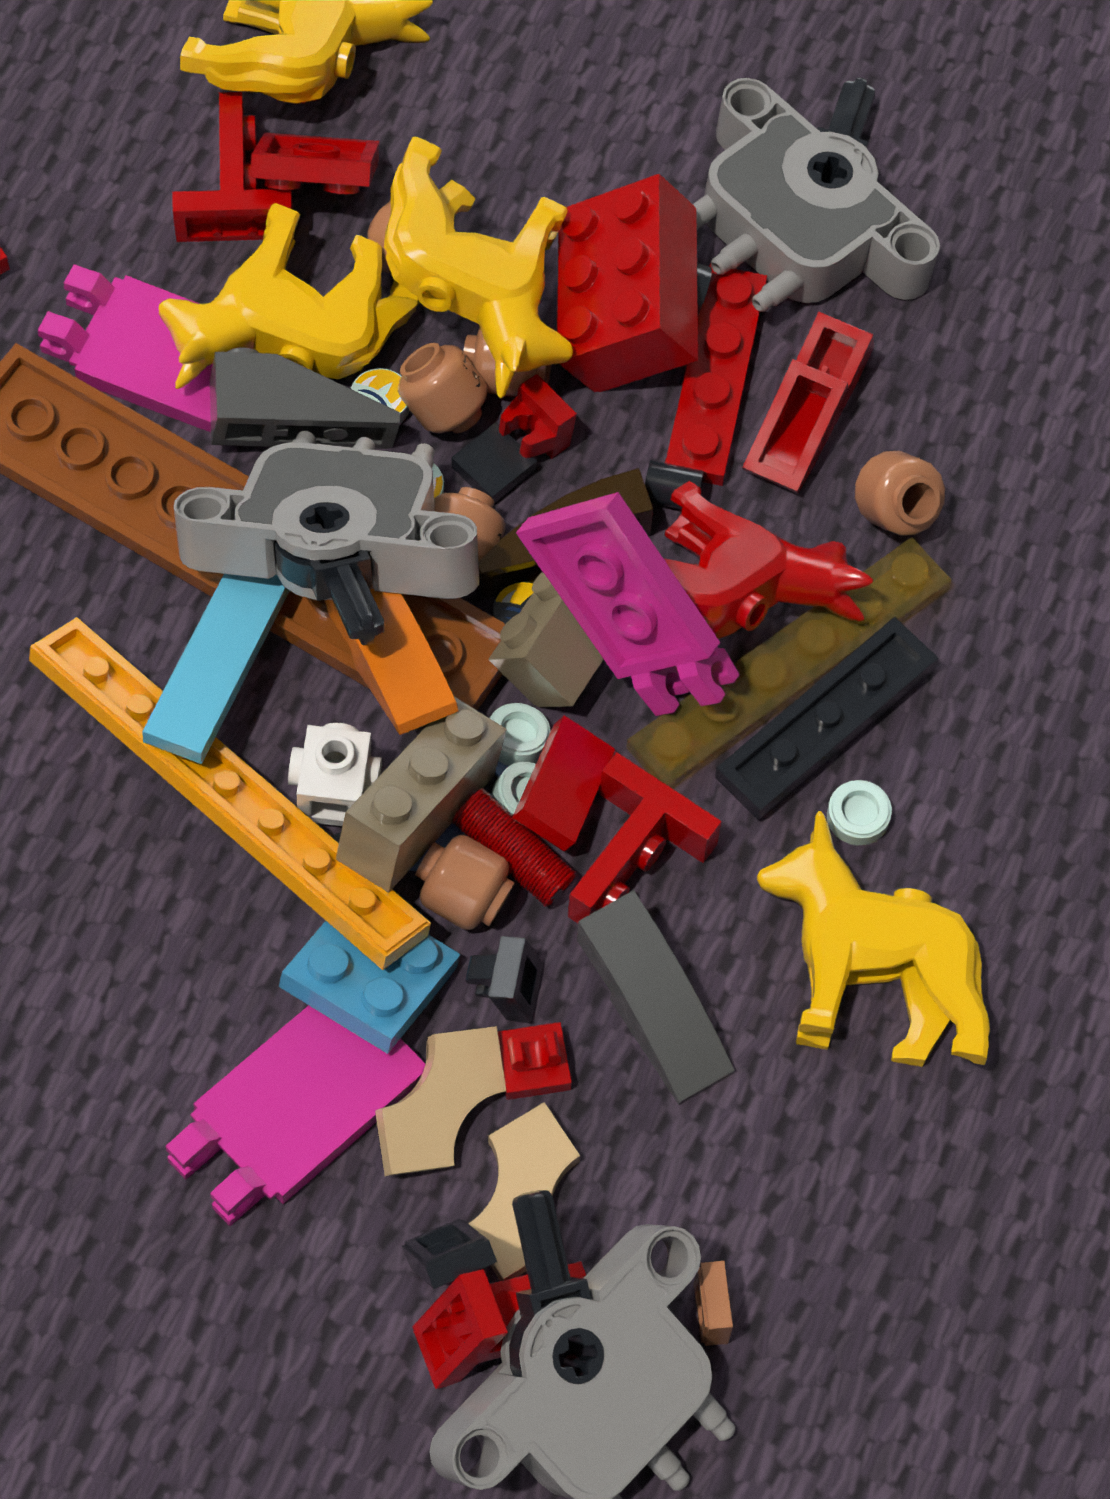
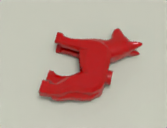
[664,481,873,639]

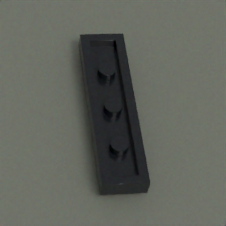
[715,617,938,820]

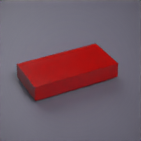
[512,715,615,852]

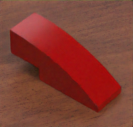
[742,312,874,494]

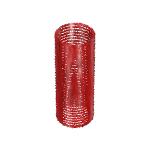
[452,788,576,907]

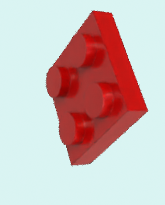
[251,132,380,194]

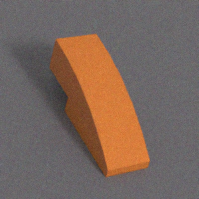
[325,589,459,735]

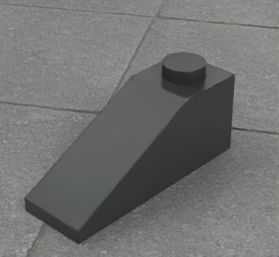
[210,348,400,449]

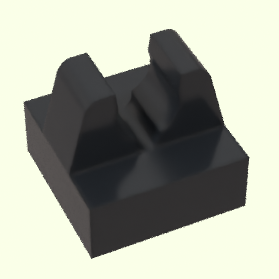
[465,936,544,1023]

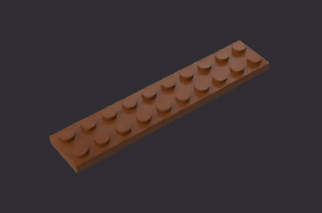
[0,343,505,710]

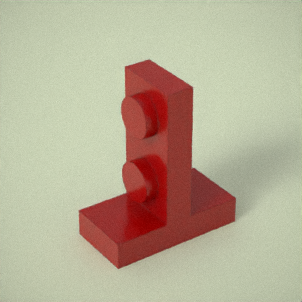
[172,92,294,242]
[568,752,722,923]
[412,1261,586,1389]

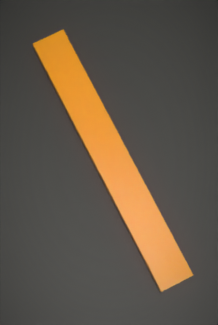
[29,617,431,970]

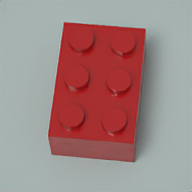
[557,174,698,392]

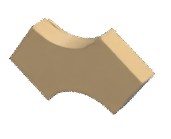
[375,1026,506,1176]
[468,1102,580,1281]

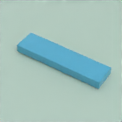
[142,574,290,764]

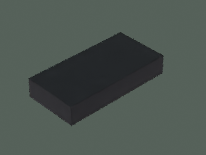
[402,1219,497,1289]

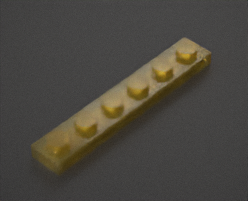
[626,537,952,789]

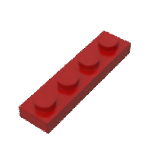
[665,264,767,486]

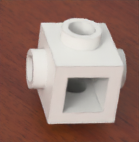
[288,723,382,826]

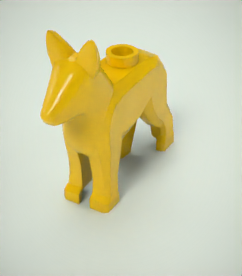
[180,0,433,104]
[384,137,573,398]
[158,203,420,389]
[757,811,990,1067]

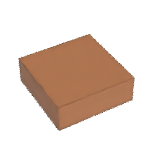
[694,1261,733,1346]

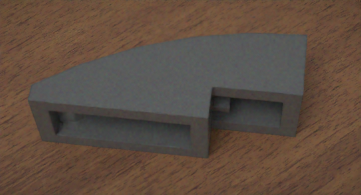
[577,890,735,1105]

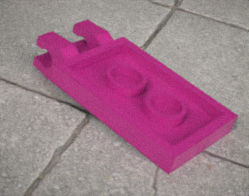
[37,265,213,432]
[516,492,740,716]
[166,1005,425,1226]

